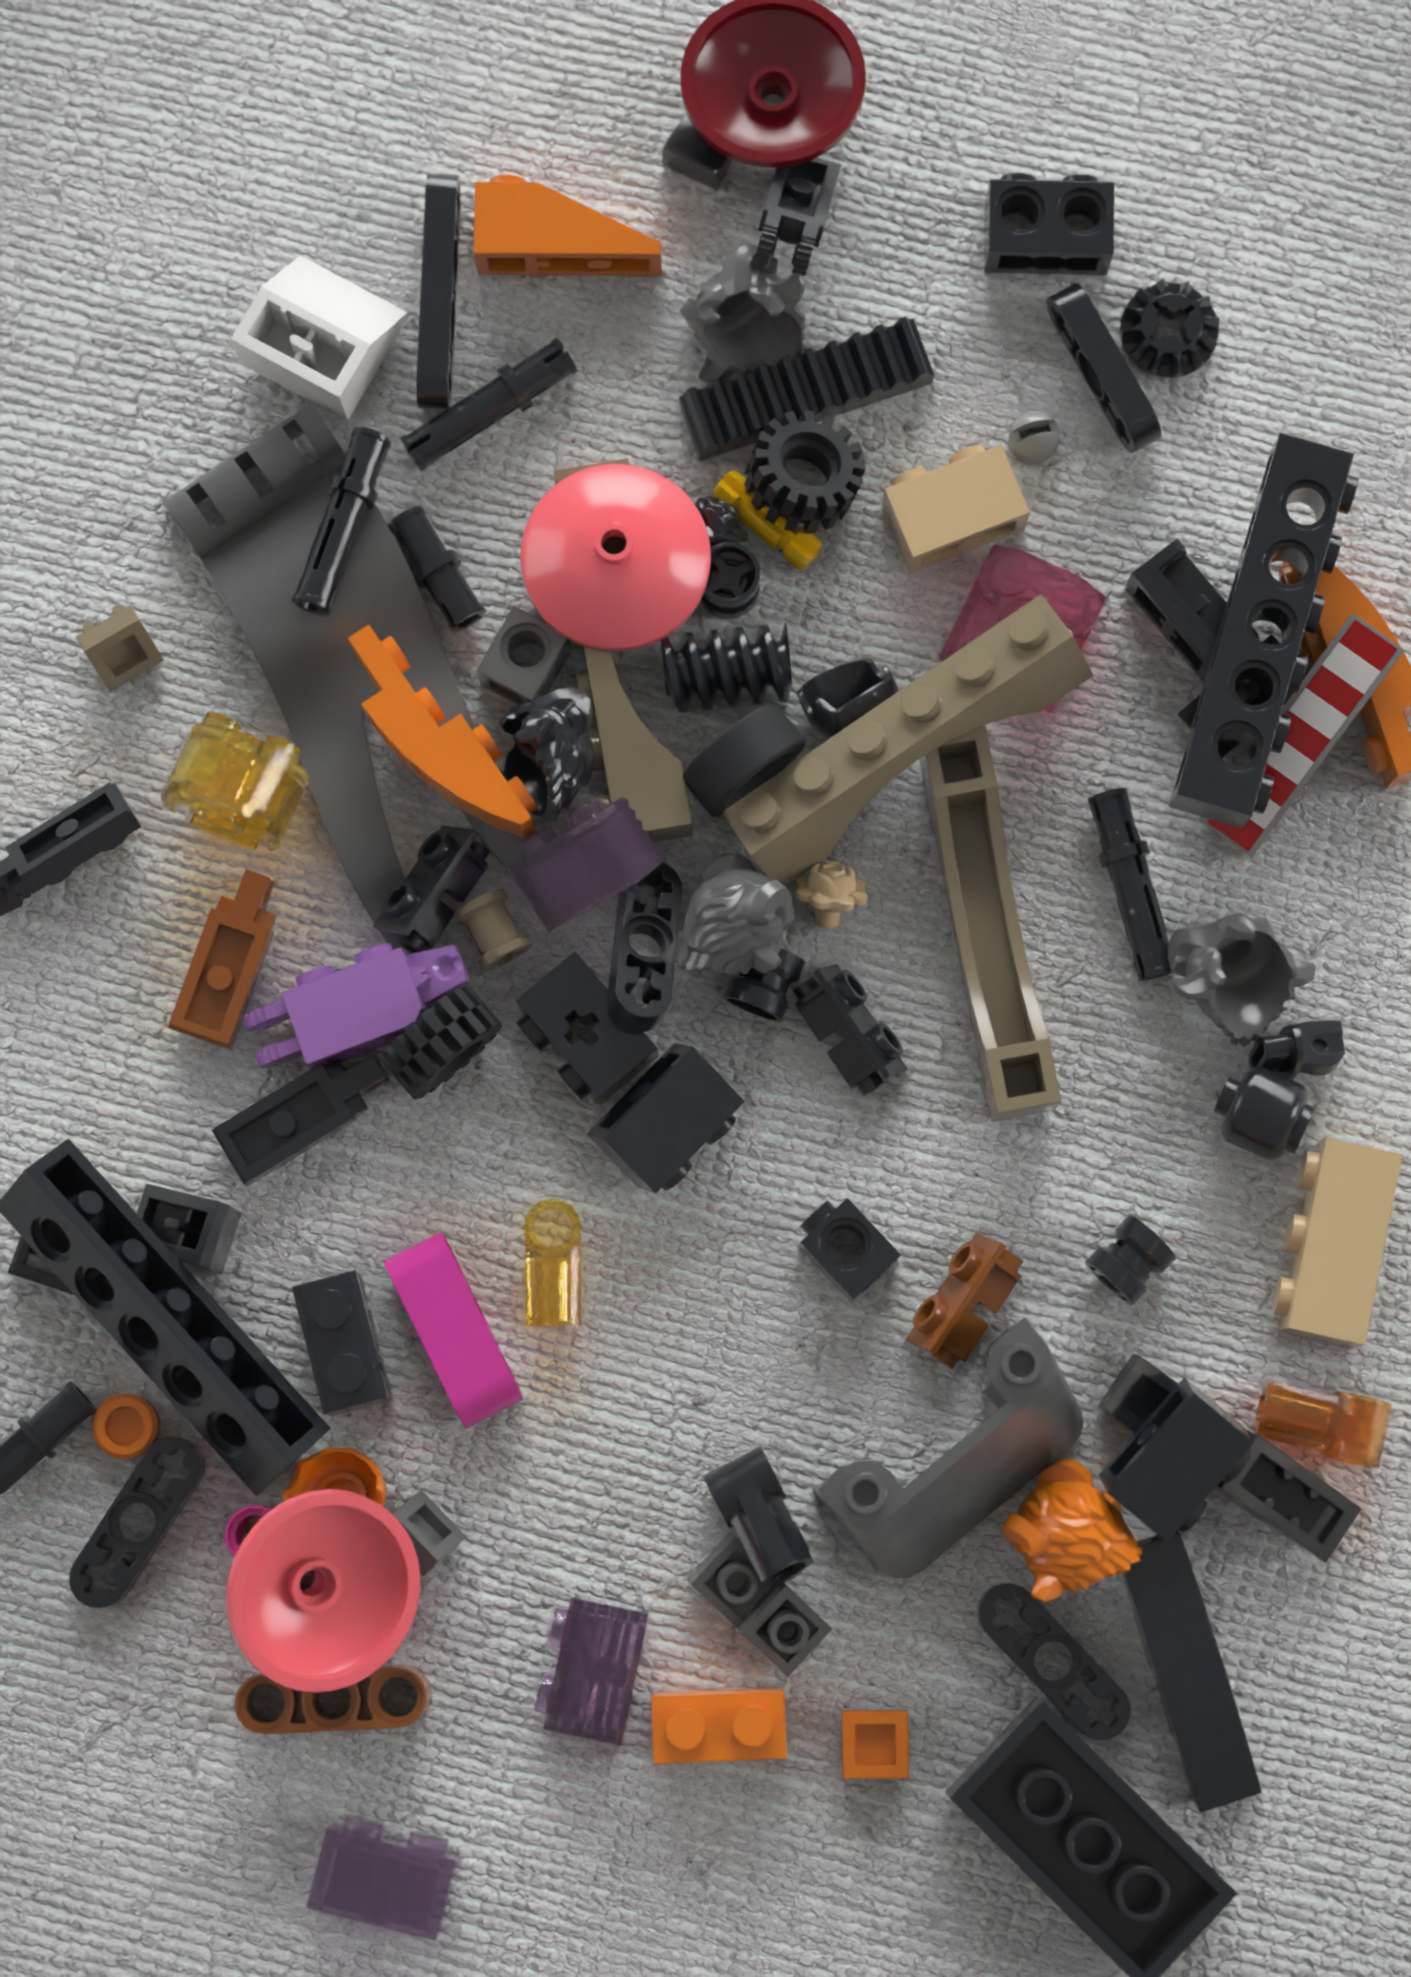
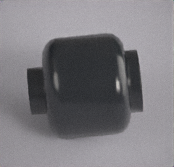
[1214,1066,1315,1161]

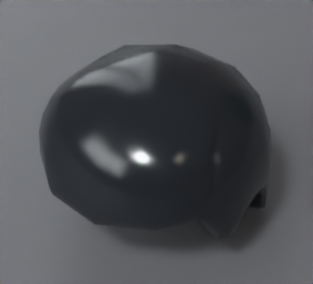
[797,659,899,739]

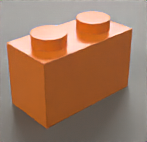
[651,1687,787,1764]

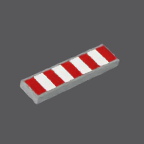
[1200,613,1405,858]

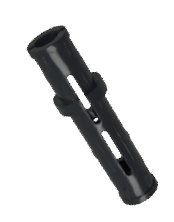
[400,337,578,472]
[291,426,392,616]
[1087,788,1174,982]

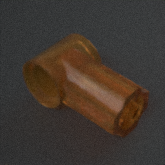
[1254,1380,1392,1469]

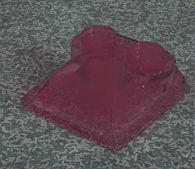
[938,544,1107,713]

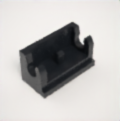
[1125,539,1259,683]

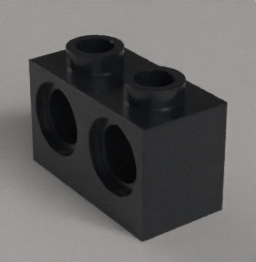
[984,173,1114,275]

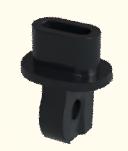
[1248,1020,1345,1080]

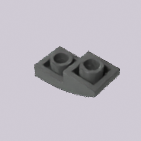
[686,1532,833,1677]

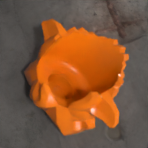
[1001,1459,1142,1602]

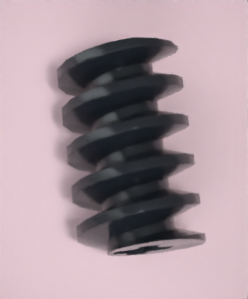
[661,623,792,713]

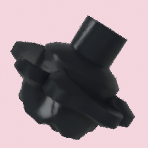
[695,496,748,548]

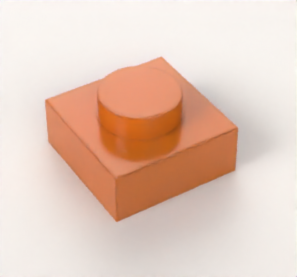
[841,1710,909,1779]

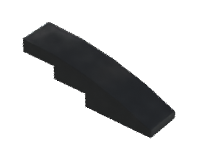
[1097,1354,1362,1563]
[1122,1530,1262,1813]

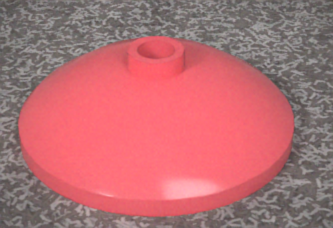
[520,464,711,652]
[226,1489,420,1692]

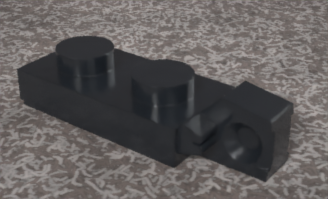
[0,782,141,916]
[212,1054,390,1187]

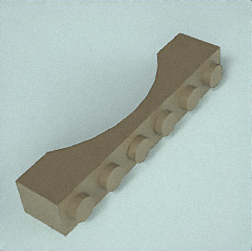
[545,458,693,848]
[722,594,1094,886]
[919,725,1061,1122]

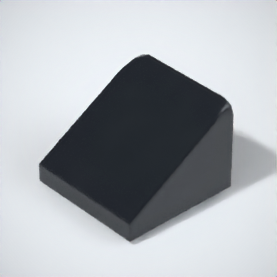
[662,113,733,191]

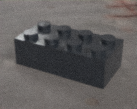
[945,1697,1238,1977]

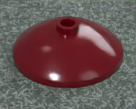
[680,0,866,168]

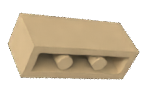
[1272,1137,1403,1348]

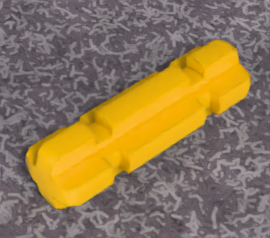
[714,470,822,570]

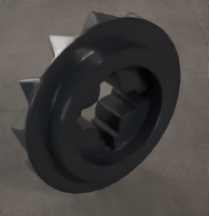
[1120,279,1220,378]

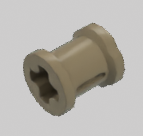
[453,889,532,972]

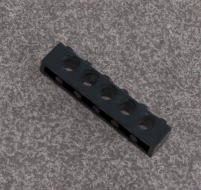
[1169,432,1359,828]
[0,1138,331,1497]

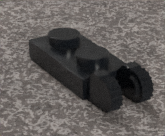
[754,157,841,276]

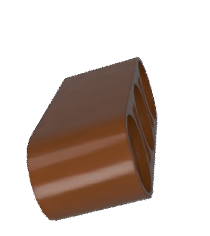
[234,1664,432,1734]

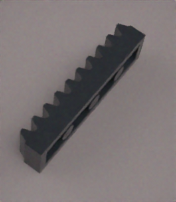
[679,316,934,462]

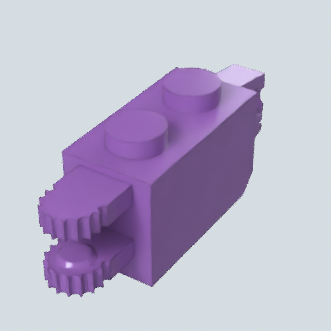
[242,943,470,1069]

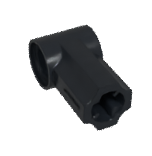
[703,1446,814,1588]

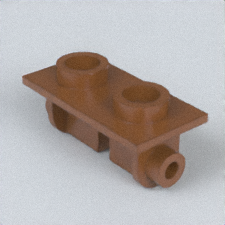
[906,1233,1023,1370]

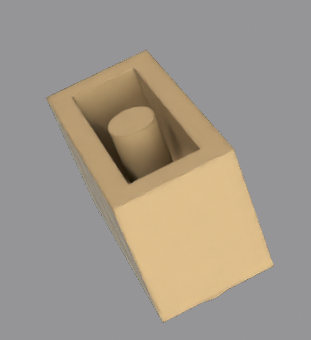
[882,444,1030,574]

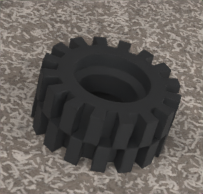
[744,410,866,534]
[380,985,502,1100]

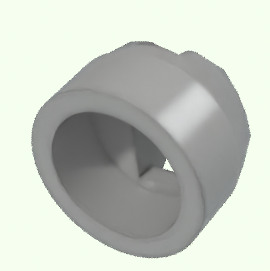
[1008,410,1059,464]

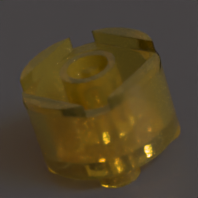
[161,712,309,851]

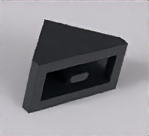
[137,1183,242,1274]

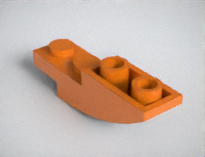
[1279,561,1411,789]
[348,625,538,839]

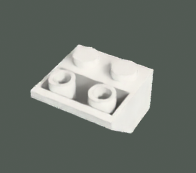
[230,256,409,421]

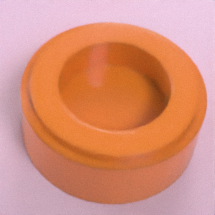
[92,1394,161,1459]

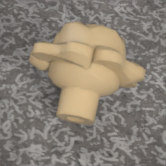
[793,860,868,929]

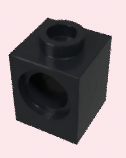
[799,1198,901,1303]

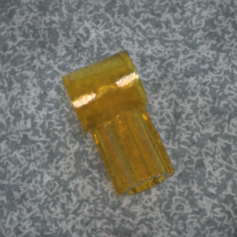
[523,1199,582,1326]

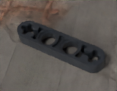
[416,174,461,409]

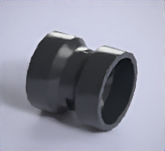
[701,542,760,619]
[723,948,806,1022]
[1085,1214,1176,1306]

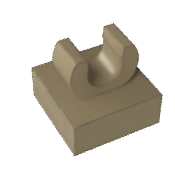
[76,605,164,691]

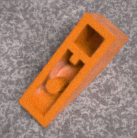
[474,175,662,276]

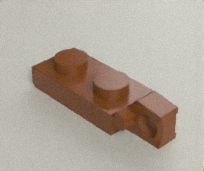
[168,869,277,1051]

